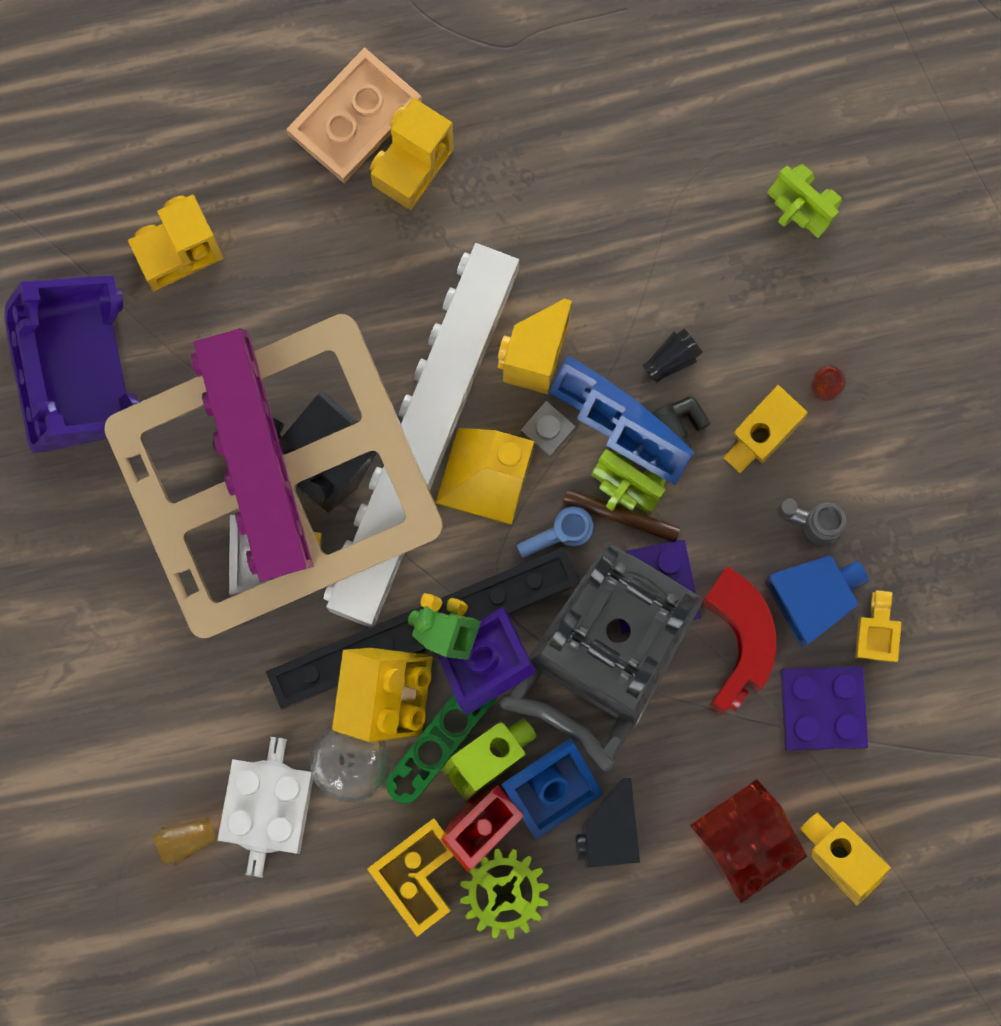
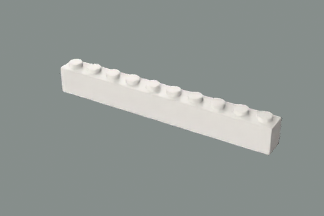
[323,243,519,628]

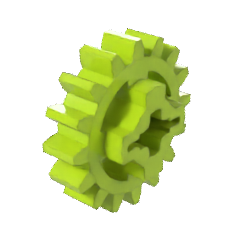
[460,849,549,939]

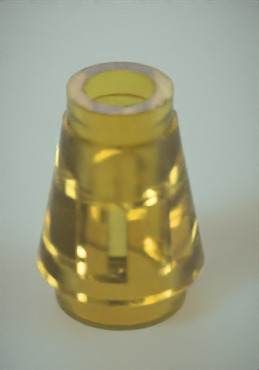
[152,818,217,866]

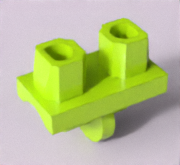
[767,164,842,238]
[591,449,666,515]

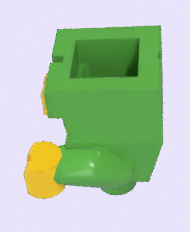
[408,593,481,660]

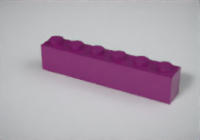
[191,328,314,582]

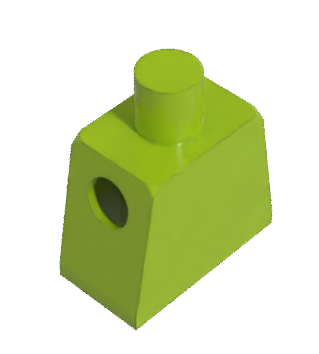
[442,718,537,802]

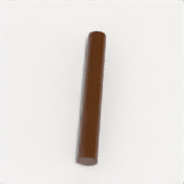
[563,489,680,542]

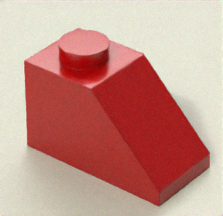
[441,785,524,872]

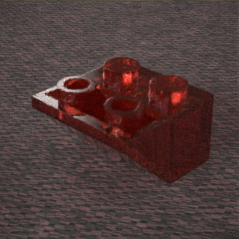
[690,779,807,903]

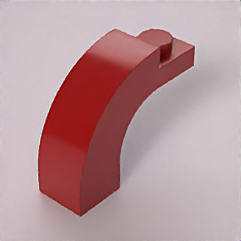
[701,566,777,715]

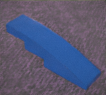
[549,355,694,485]

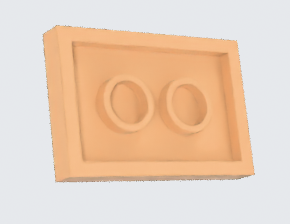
[286,47,422,184]

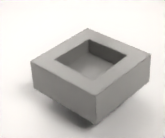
[520,401,576,458]

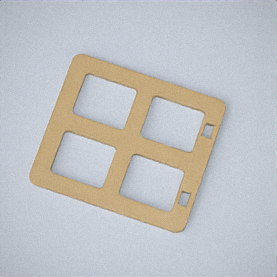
[105,314,443,638]

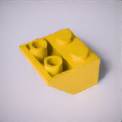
[332,648,433,742]

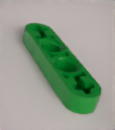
[386,694,497,804]

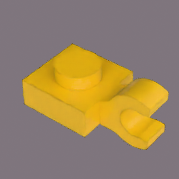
[855,590,902,663]

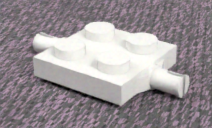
[217,737,314,878]

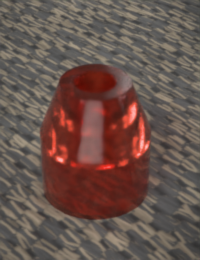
[811,365,846,400]

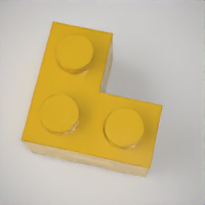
[370,97,454,211]
[128,194,224,292]
[367,818,454,937]

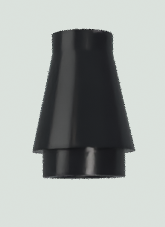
[643,328,703,384]

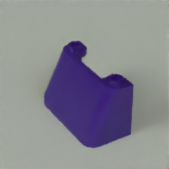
[4,275,142,453]

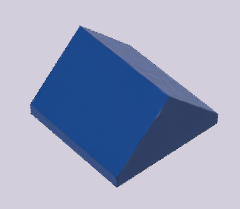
[501,738,604,840]

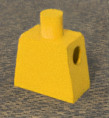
[723,385,808,474]
[800,812,891,906]

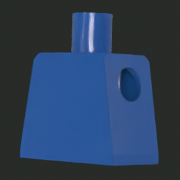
[765,556,869,648]

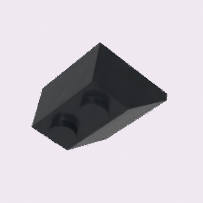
[279,391,377,513]
[575,778,640,868]

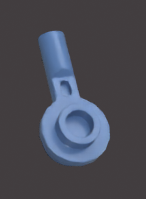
[516,507,594,559]

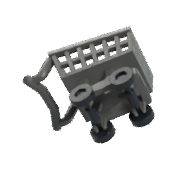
[500,541,704,771]

